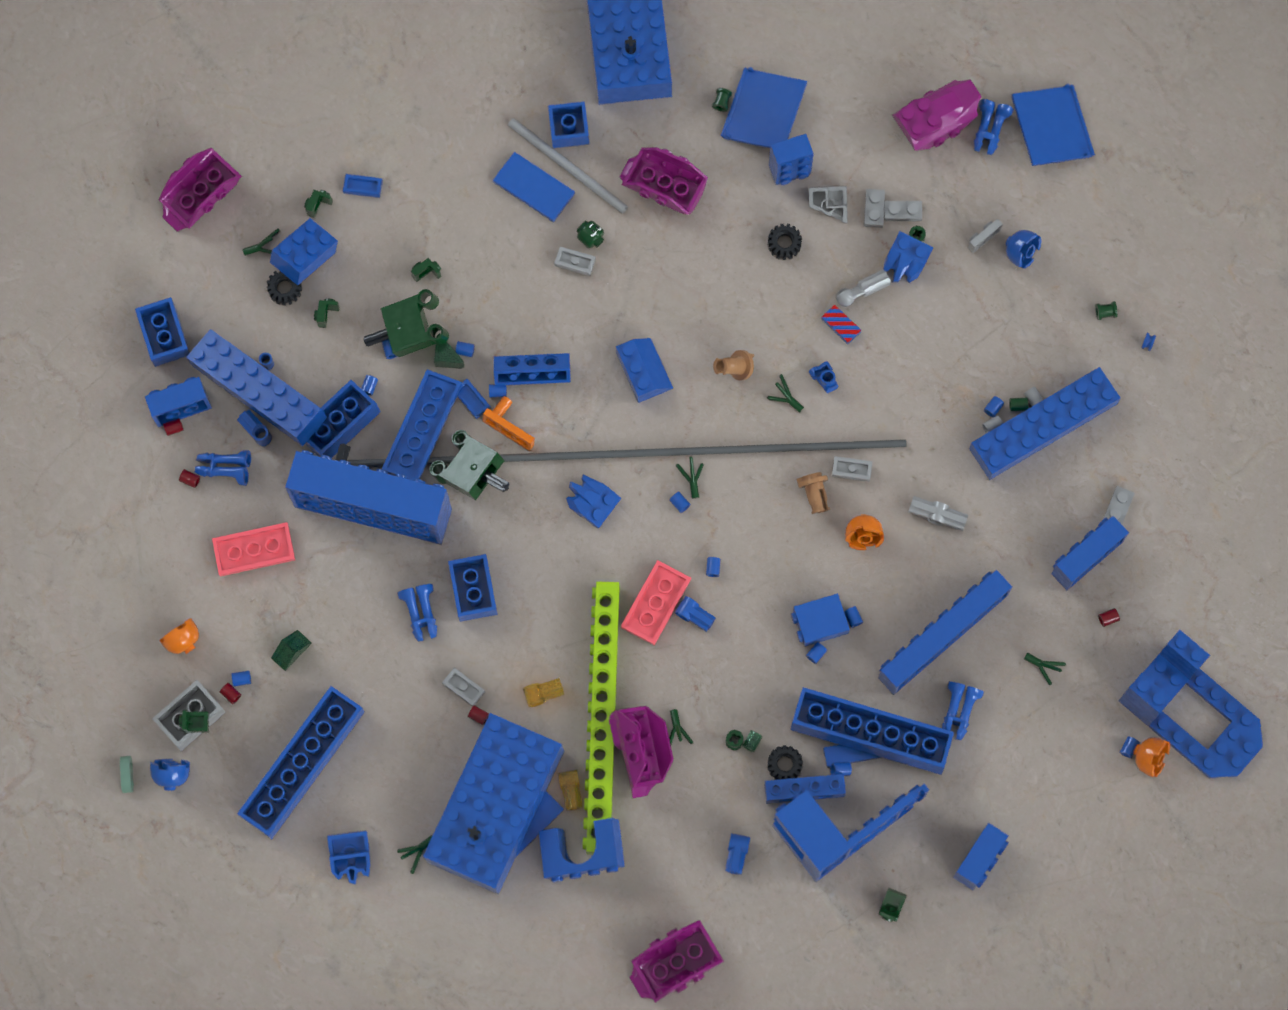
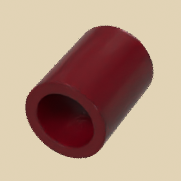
[163,418,184,436]
[179,469,201,488]
[1098,608,1120,627]
[219,683,242,704]
[468,705,489,725]

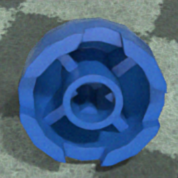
[1006,230,1041,269]
[150,759,190,791]

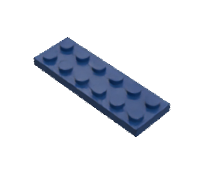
[382,369,462,481]

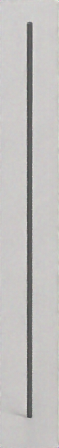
[347,439,907,467]

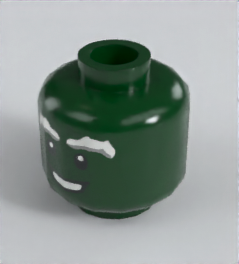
[576,221,604,248]

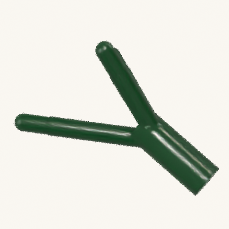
[243,229,280,256]
[767,374,804,413]
[676,456,704,499]
[1024,653,1066,685]
[669,709,693,745]
[397,835,432,874]

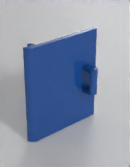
[721,67,808,148]
[1011,84,1095,166]

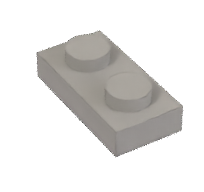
[864,189,885,228]
[884,201,922,221]
[968,219,1003,253]
[554,247,596,276]
[832,456,873,482]
[1103,486,1135,524]
[442,668,485,707]

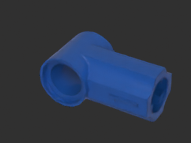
[237,409,272,446]
[675,596,716,632]
[725,833,750,875]

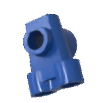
[809,361,839,393]

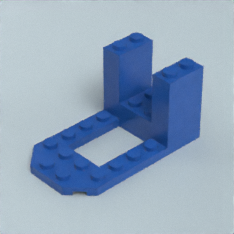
[1119,630,1263,778]
[772,784,929,882]

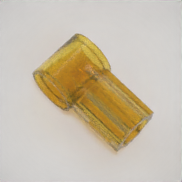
[523,678,564,708]
[558,769,583,811]

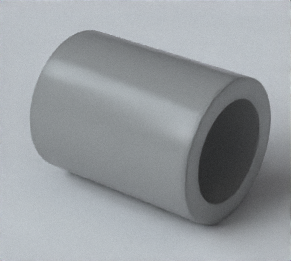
[1024,387,1043,406]
[982,415,1003,433]

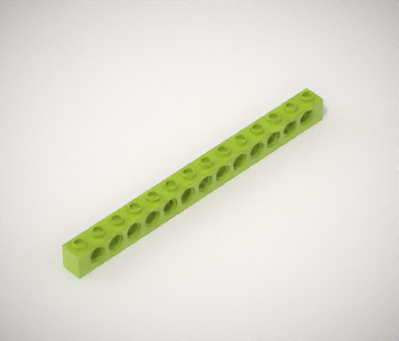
[583,581,620,855]

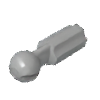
[836,270,891,307]

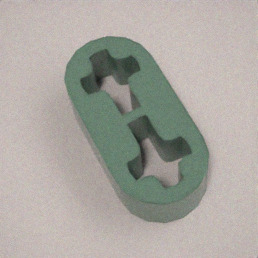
[120,756,134,793]

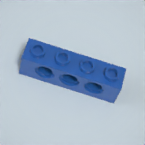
[494,353,571,386]
[764,774,846,804]

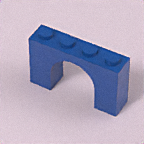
[539,818,625,882]

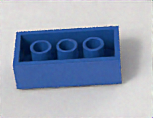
[305,380,381,458]
[1051,516,1129,590]

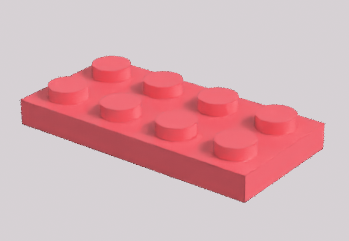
[212,522,295,577]
[621,560,691,646]

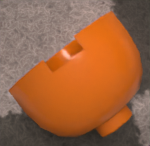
[845,514,884,550]
[159,618,199,654]
[1134,737,1170,777]

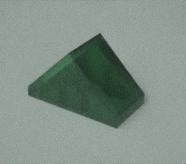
[434,333,465,369]
[271,630,312,671]

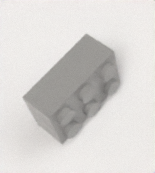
[152,680,226,751]

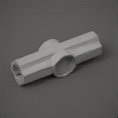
[908,496,968,531]

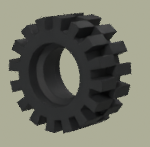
[768,223,802,260]
[267,271,302,306]
[767,745,803,780]

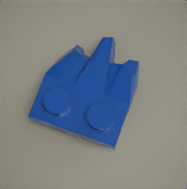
[883,231,934,283]
[566,475,621,528]
[327,830,370,884]

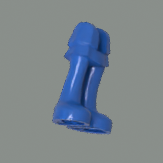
[974,99,1013,155]
[194,450,251,486]
[397,584,437,642]
[942,681,984,740]

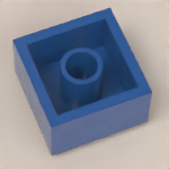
[548,101,589,148]

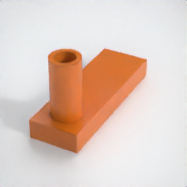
[482,396,535,451]

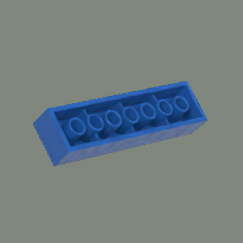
[186,329,327,447]
[969,367,1120,480]
[878,570,1012,695]
[237,686,365,839]
[790,687,954,775]

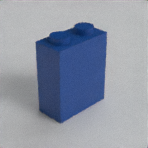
[791,593,850,647]

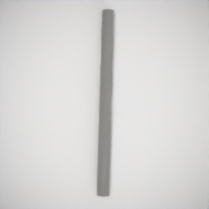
[508,118,628,214]

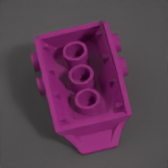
[892,79,981,151]
[619,147,708,215]
[158,148,242,232]
[609,706,674,799]
[630,920,724,1003]

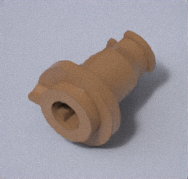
[713,350,754,380]
[796,472,830,514]

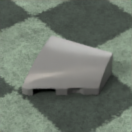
[809,186,847,223]

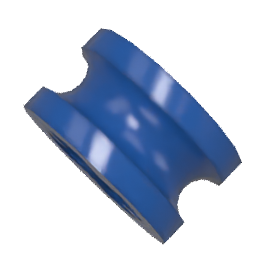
[1141,332,1156,351]

